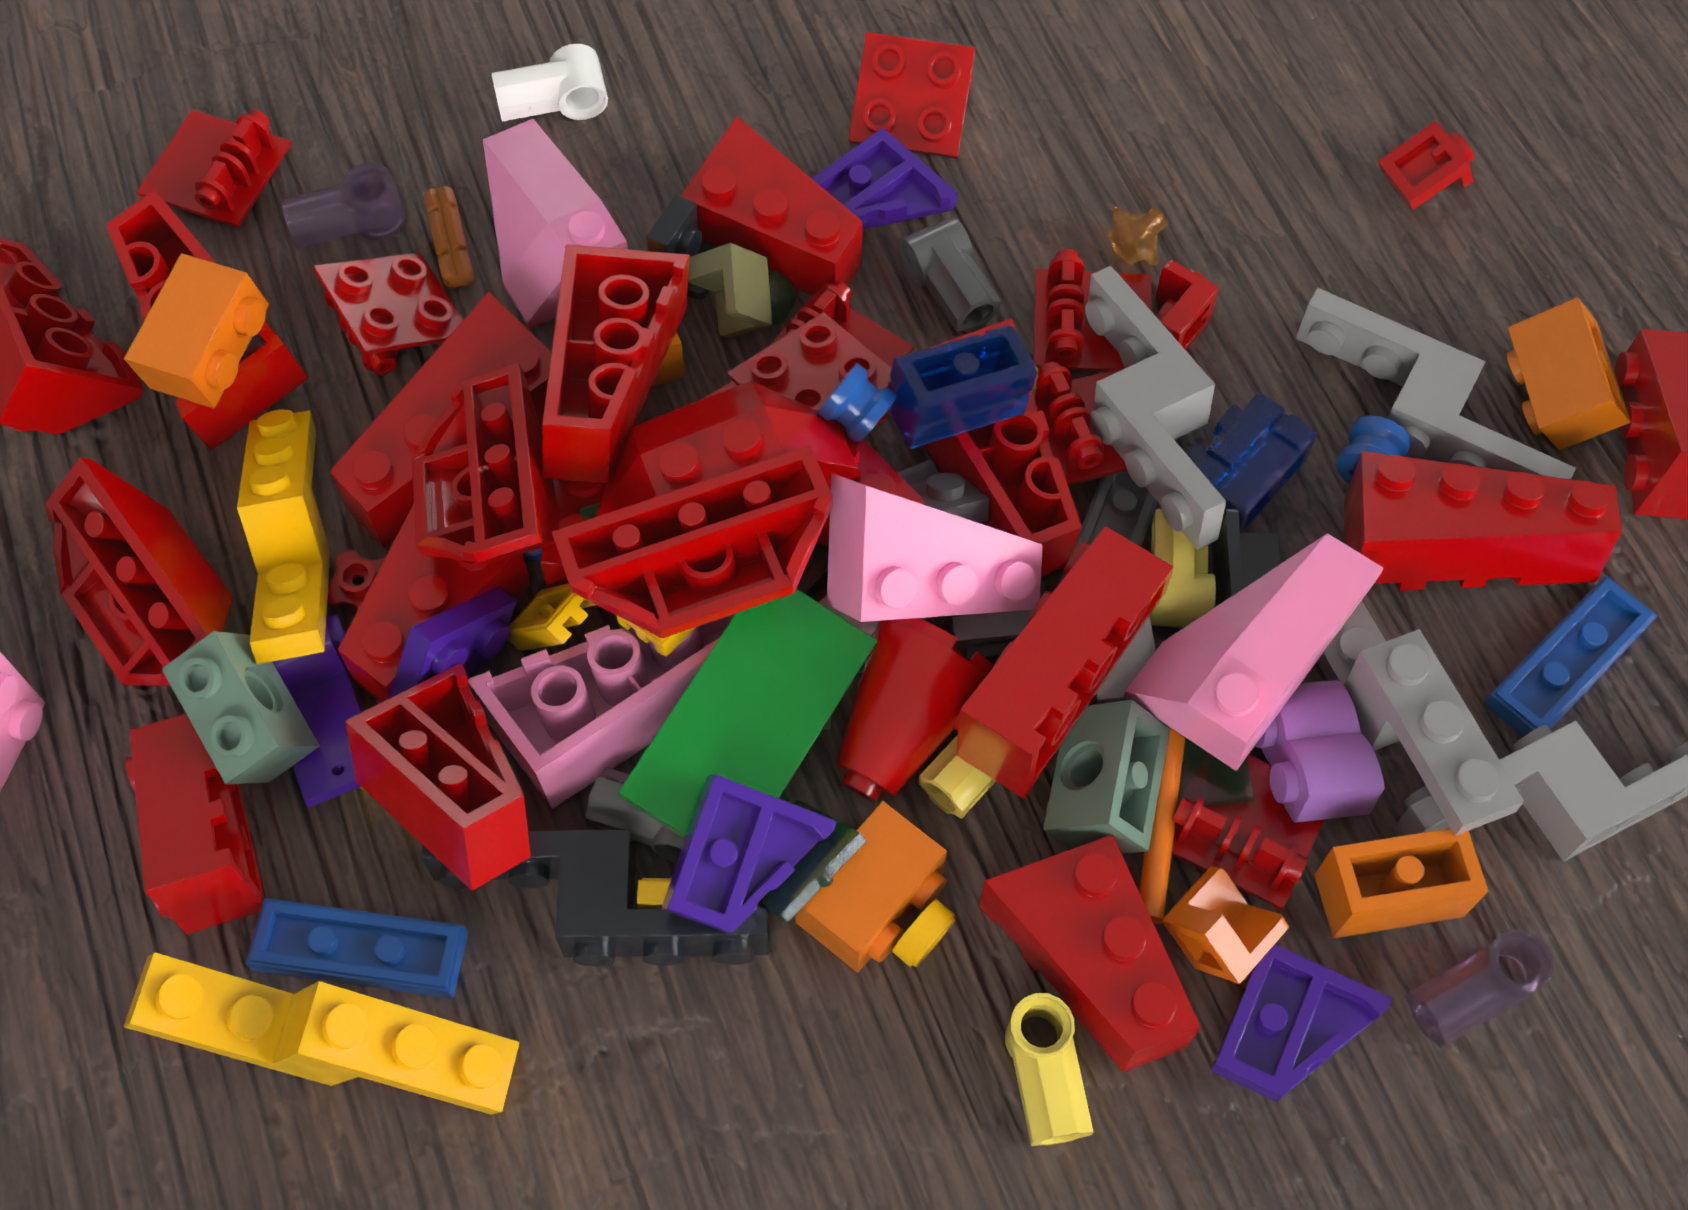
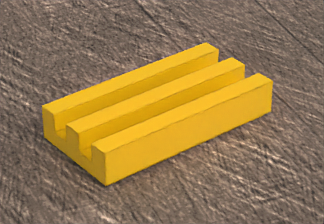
[508,583,596,651]

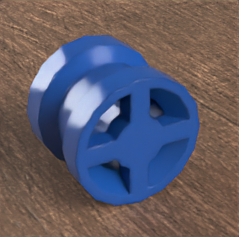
[817,363,897,445]
[1336,416,1412,484]

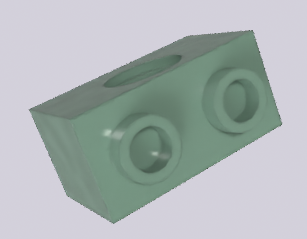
[162,631,320,784]
[1043,699,1170,854]

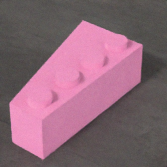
[468,613,736,809]

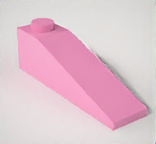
[483,119,628,330]
[1124,533,1383,771]

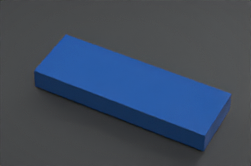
[1484,575,1658,736]
[245,898,469,999]

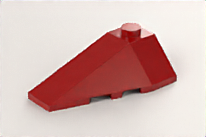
[0,238,144,435]

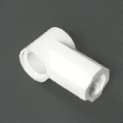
[492,44,608,121]

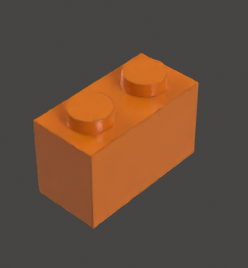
[124,253,269,409]
[1507,297,1631,451]
[794,801,947,973]
[1314,828,1488,939]

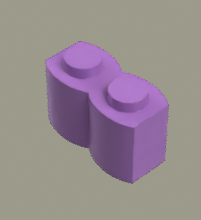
[1255,680,1385,823]

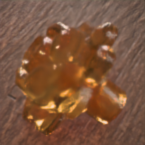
[1107,206,1169,266]

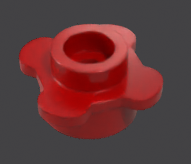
[327,550,385,614]

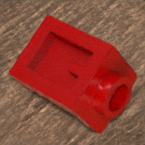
[1378,120,1475,211]
[1155,260,1219,350]

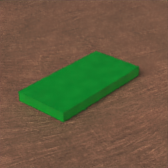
[617,588,877,839]

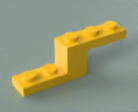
[237,409,330,664]
[124,952,520,1115]

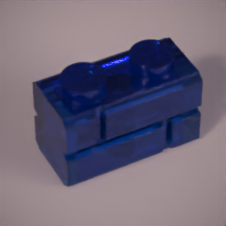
[887,325,1038,448]
[1187,393,1317,532]

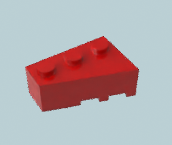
[680,116,863,296]

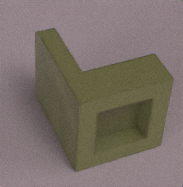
[688,243,773,338]

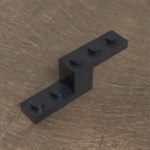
[421,830,769,966]

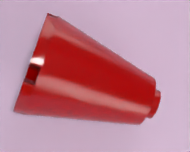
[836,618,994,802]

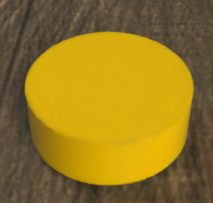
[892,899,955,968]

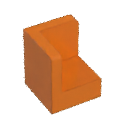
[1161,866,1289,984]

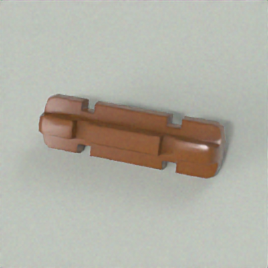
[423,185,474,289]

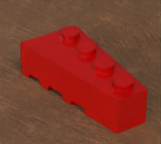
[106,190,309,451]
[542,244,690,483]
[329,292,552,548]
[896,318,1082,577]
[1344,451,1622,592]
[954,526,1174,799]

